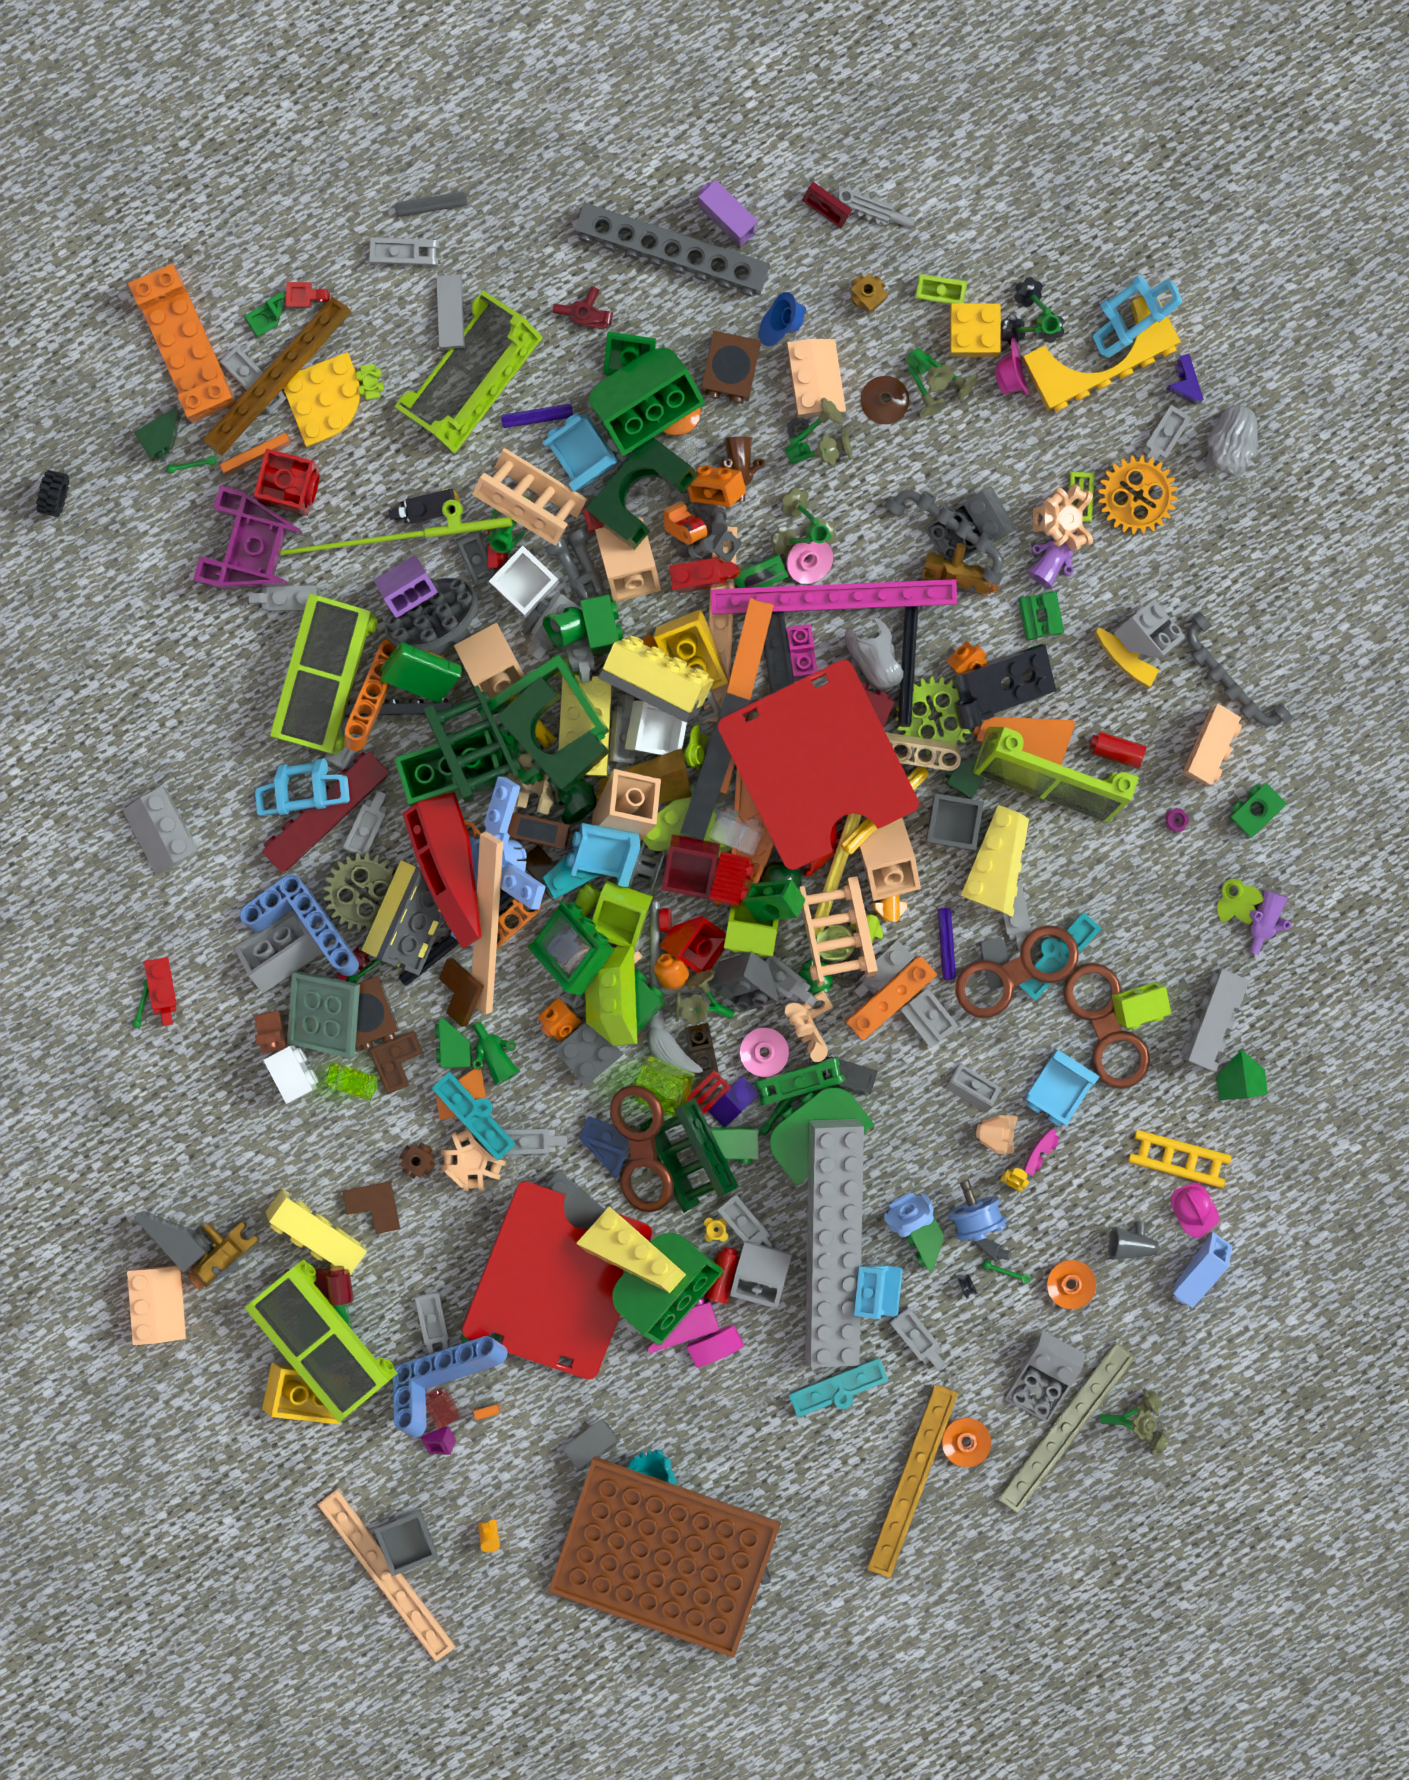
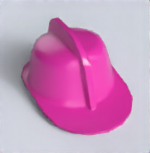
[995,338,1029,395]
[1171,1182,1219,1238]

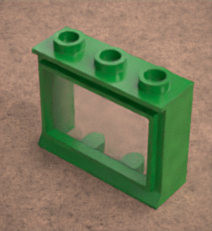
[527,901,614,996]

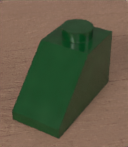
[134,407,182,461]
[945,758,984,799]

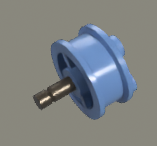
[948,1179,1007,1241]

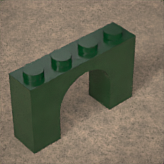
[586,437,698,550]
[497,676,610,792]

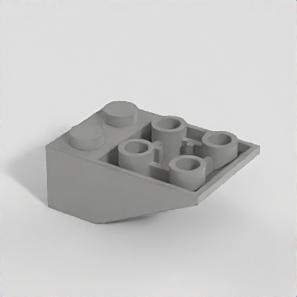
[1005,1331,1086,1423]

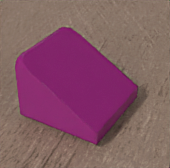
[421,1426,456,1455]

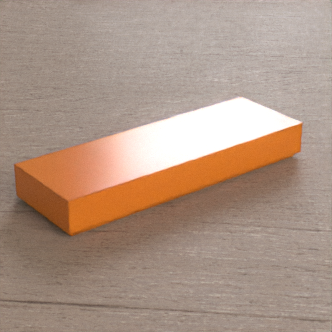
[220,433,292,476]

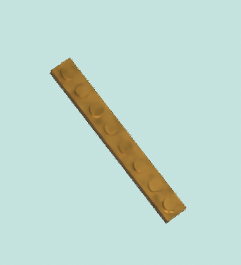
[203,296,352,456]
[867,1384,958,1578]

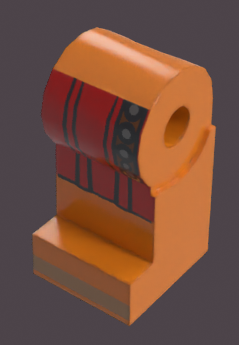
[663,501,707,545]

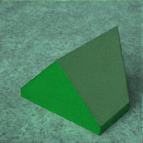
[1216,1049,1268,1100]

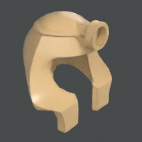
[507,753,555,815]

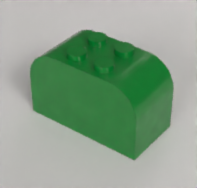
[589,348,706,456]
[394,729,507,806]
[769,1086,875,1185]
[613,1233,724,1346]

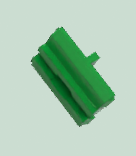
[1018,591,1064,641]

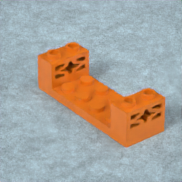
[128,263,236,423]

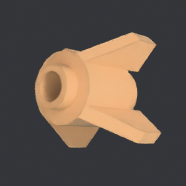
[976,1115,1018,1154]

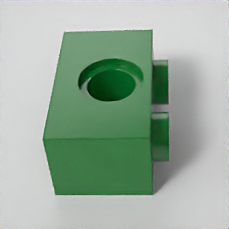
[1228,783,1287,839]
[743,879,805,922]

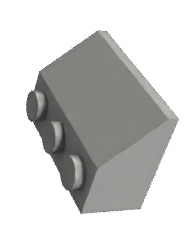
[123,786,200,875]
[234,909,323,993]

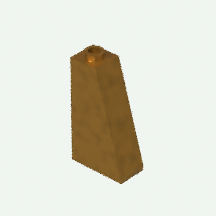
[596,749,692,803]

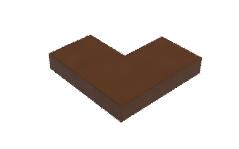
[439,958,484,1027]
[368,1031,423,1095]
[342,1181,401,1234]

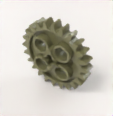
[323,851,395,931]

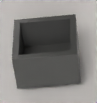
[925,793,984,851]
[554,1022,624,1087]
[374,1509,438,1576]

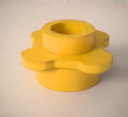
[704,1217,728,1242]

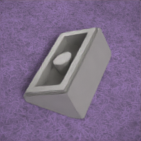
[945,1063,1002,1113]

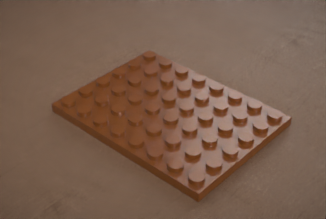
[548,1456,781,1658]

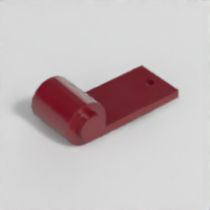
[285,1266,354,1305]

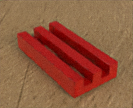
[679,1070,731,1115]

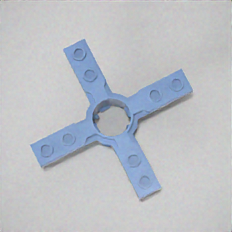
[451,777,546,946]

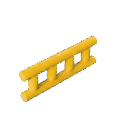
[1128,1130,1232,1188]

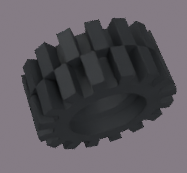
[36,470,70,517]

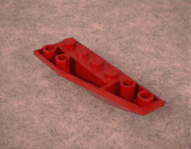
[402,792,482,948]

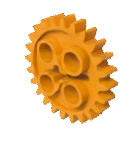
[1098,454,1178,534]

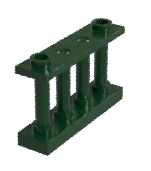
[424,685,521,803]
[640,1098,739,1213]

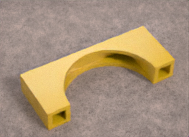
[1022,296,1181,412]

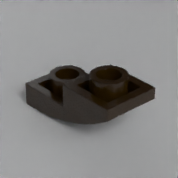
[520,845,556,900]
[684,1023,719,1078]

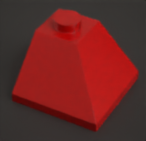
[660,916,726,973]

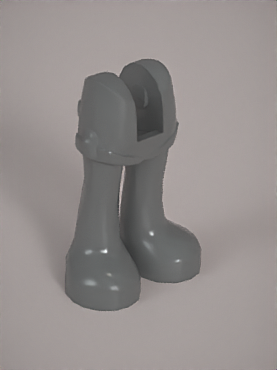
[545,528,605,601]

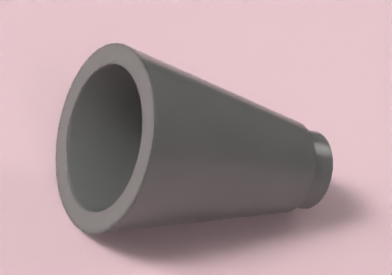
[1108,1221,1159,1260]

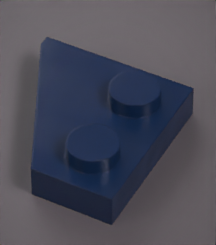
[580,1116,629,1177]

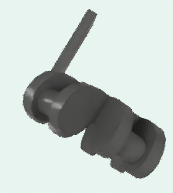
[671,502,742,562]

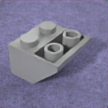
[1114,599,1185,658]
[730,1241,792,1309]

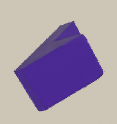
[1166,353,1204,405]
[708,1076,760,1127]

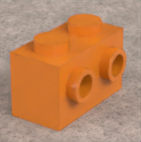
[687,465,746,507]

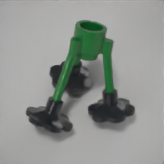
[1001,277,1064,345]

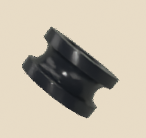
[788,418,809,441]
[957,1274,978,1299]

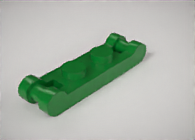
[754,1057,845,1105]

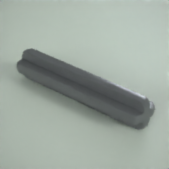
[395,192,467,217]

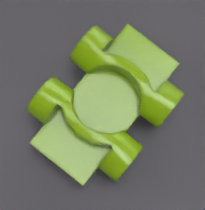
[356,364,384,401]

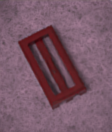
[802,181,852,229]

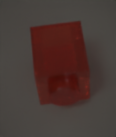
[426,1388,462,1430]

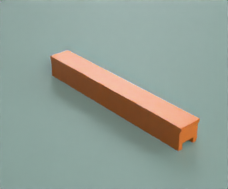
[720,597,774,794]

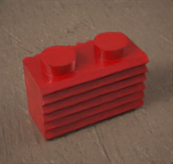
[709,851,755,908]

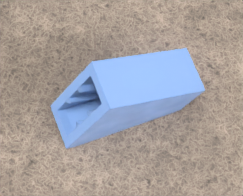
[1173,1232,1232,1308]

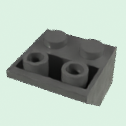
[710,951,779,1011]

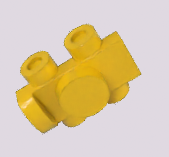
[1000,1168,1029,1193]

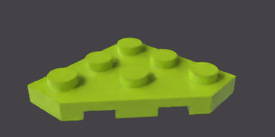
[642,785,733,858]

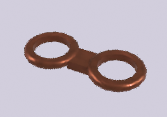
[955,925,1079,1018]
[1063,963,1150,1089]
[610,1085,674,1213]

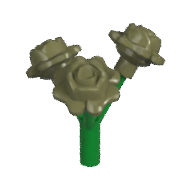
[1100,1388,1170,1455]

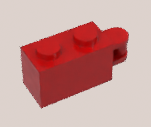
[669,558,740,594]

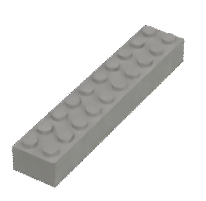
[805,1119,864,1368]

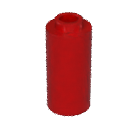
[1089,731,1147,769]
[704,1246,740,1304]

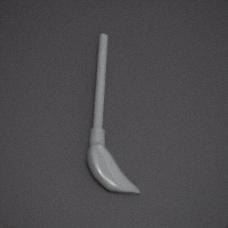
[647,901,703,1073]

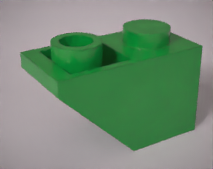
[435,1018,472,1068]
[906,1214,944,1272]

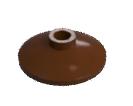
[861,376,909,424]

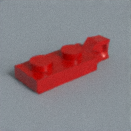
[143,957,177,1027]

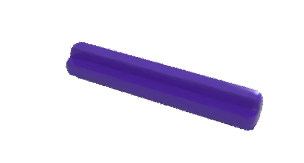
[501,404,573,428]
[938,908,956,980]

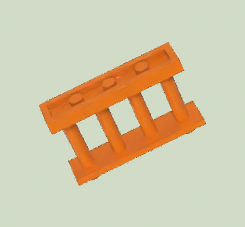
[845,956,938,1041]

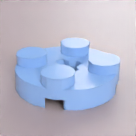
[884,1193,934,1237]

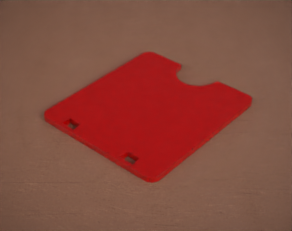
[718,660,919,870]
[461,1181,652,1380]

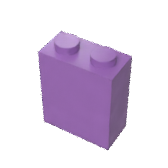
[698,180,758,248]
[374,555,438,618]

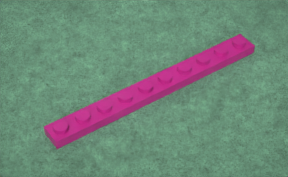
[711,579,957,615]

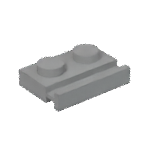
[900,988,958,1048]

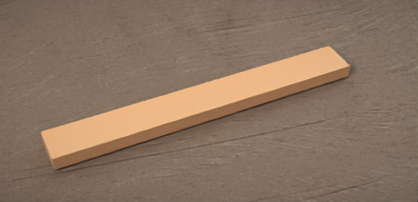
[704,527,737,722]
[472,832,503,1014]
[317,1489,456,1662]

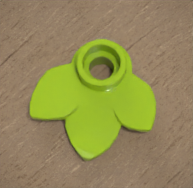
[684,724,708,771]
[1217,879,1263,924]

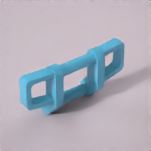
[1093,275,1183,358]
[255,758,350,816]

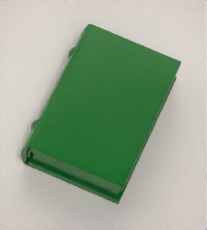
[380,642,461,703]

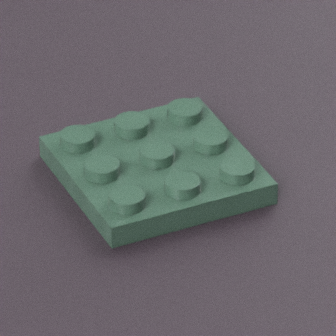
[287,971,360,1058]

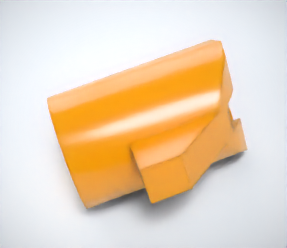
[873,894,907,922]
[478,1519,500,1553]

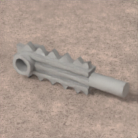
[832,186,915,229]

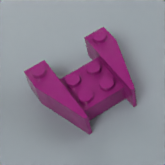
[193,485,302,590]

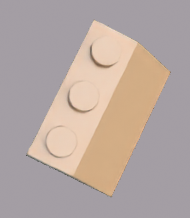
[787,339,846,418]
[1182,704,1242,786]
[127,1265,186,1345]

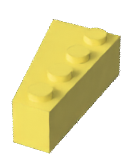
[961,805,1029,917]
[266,1188,367,1275]
[576,1206,686,1293]

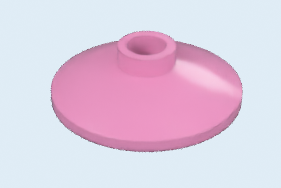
[786,542,833,584]
[740,1028,789,1077]

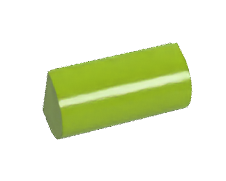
[915,274,968,304]

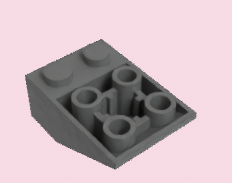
[924,487,1017,561]

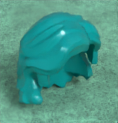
[627,1449,677,1485]

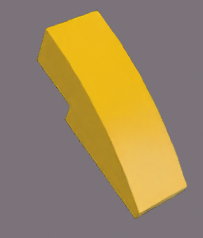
[1094,627,1159,689]

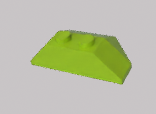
[585,946,637,1046]

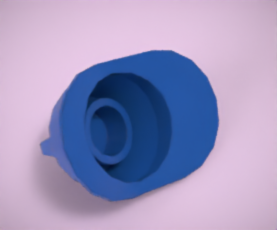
[758,292,806,346]

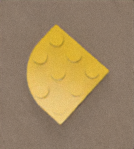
[283,352,361,448]

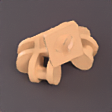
[1033,484,1093,551]
[785,991,833,1062]
[441,1127,507,1191]

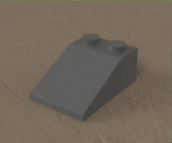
[545,1170,606,1228]
[134,1211,212,1272]

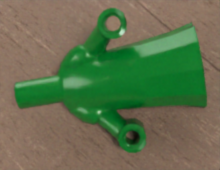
[473,1021,521,1086]

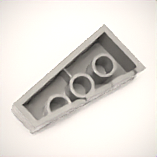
[1181,969,1250,1072]

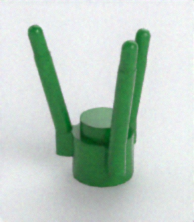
[487,496,529,553]

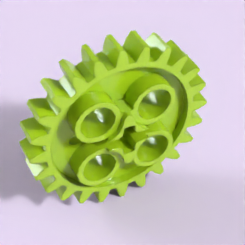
[895,676,971,755]

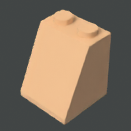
[595,517,661,602]
[453,623,525,699]
[592,769,661,841]
[858,818,921,901]

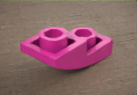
[787,624,818,679]
[1023,1129,1059,1175]
[687,1324,744,1368]

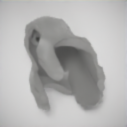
[1205,405,1258,477]
[845,618,903,690]

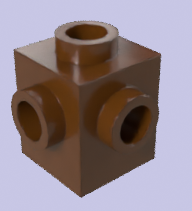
[399,1142,436,1179]

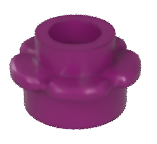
[1165,808,1189,832]

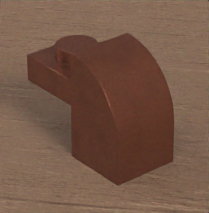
[254,1010,287,1054]

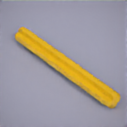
[841,766,929,854]

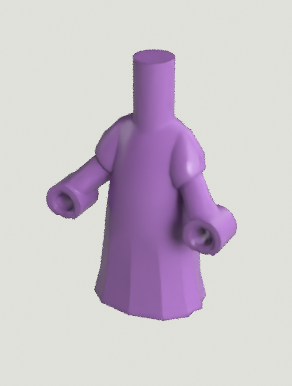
[1028,532,1076,589]
[1249,889,1292,955]

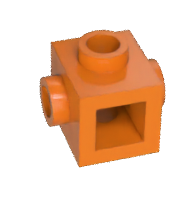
[946,641,988,674]
[538,997,582,1042]

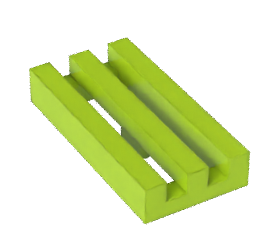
[1069,472,1095,523]

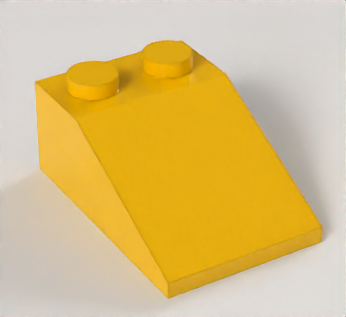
[654,609,729,690]
[262,1362,350,1425]

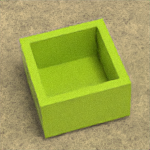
[592,880,653,950]
[724,903,779,957]

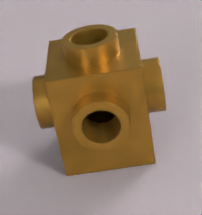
[850,273,889,315]

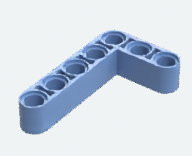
[240,874,359,976]
[393,1336,508,1438]

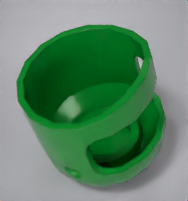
[542,607,587,648]

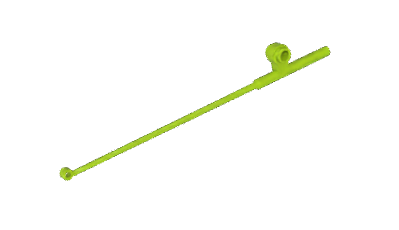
[280,500,512,555]

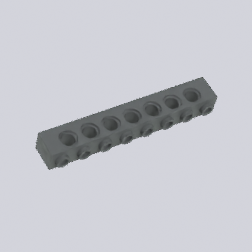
[575,202,770,297]

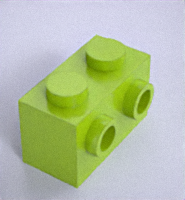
[1112,981,1171,1029]

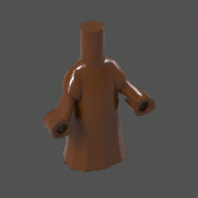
[720,436,765,502]

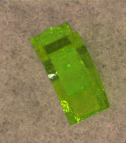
[324,1062,378,1101]

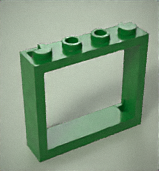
[477,655,610,785]

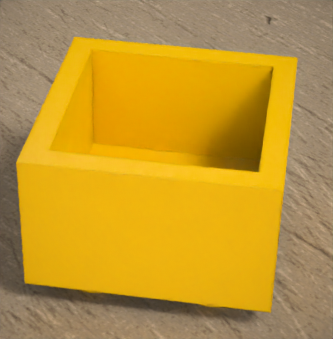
[950,303,1001,357]

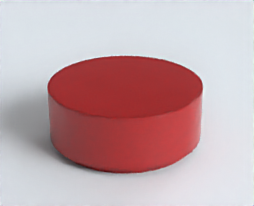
[658,908,672,932]

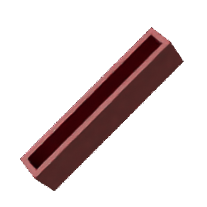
[262,751,391,874]

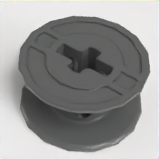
[628,842,666,895]

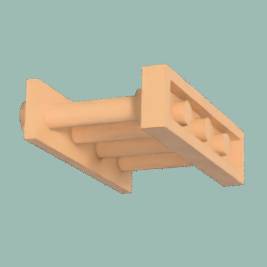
[472,448,587,546]
[799,876,878,987]

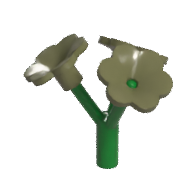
[675,969,734,1025]

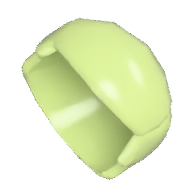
[816,925,855,962]

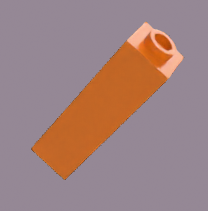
[973,717,1076,765]

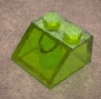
[634,1056,696,1117]

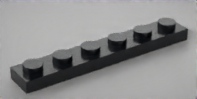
[305,698,454,717]

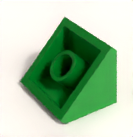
[603,332,657,375]

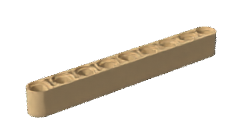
[746,712,961,771]

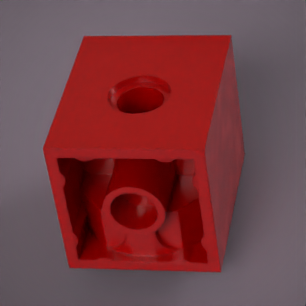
[253,448,320,516]

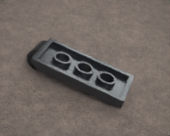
[954,644,1056,729]

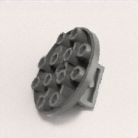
[385,578,478,655]

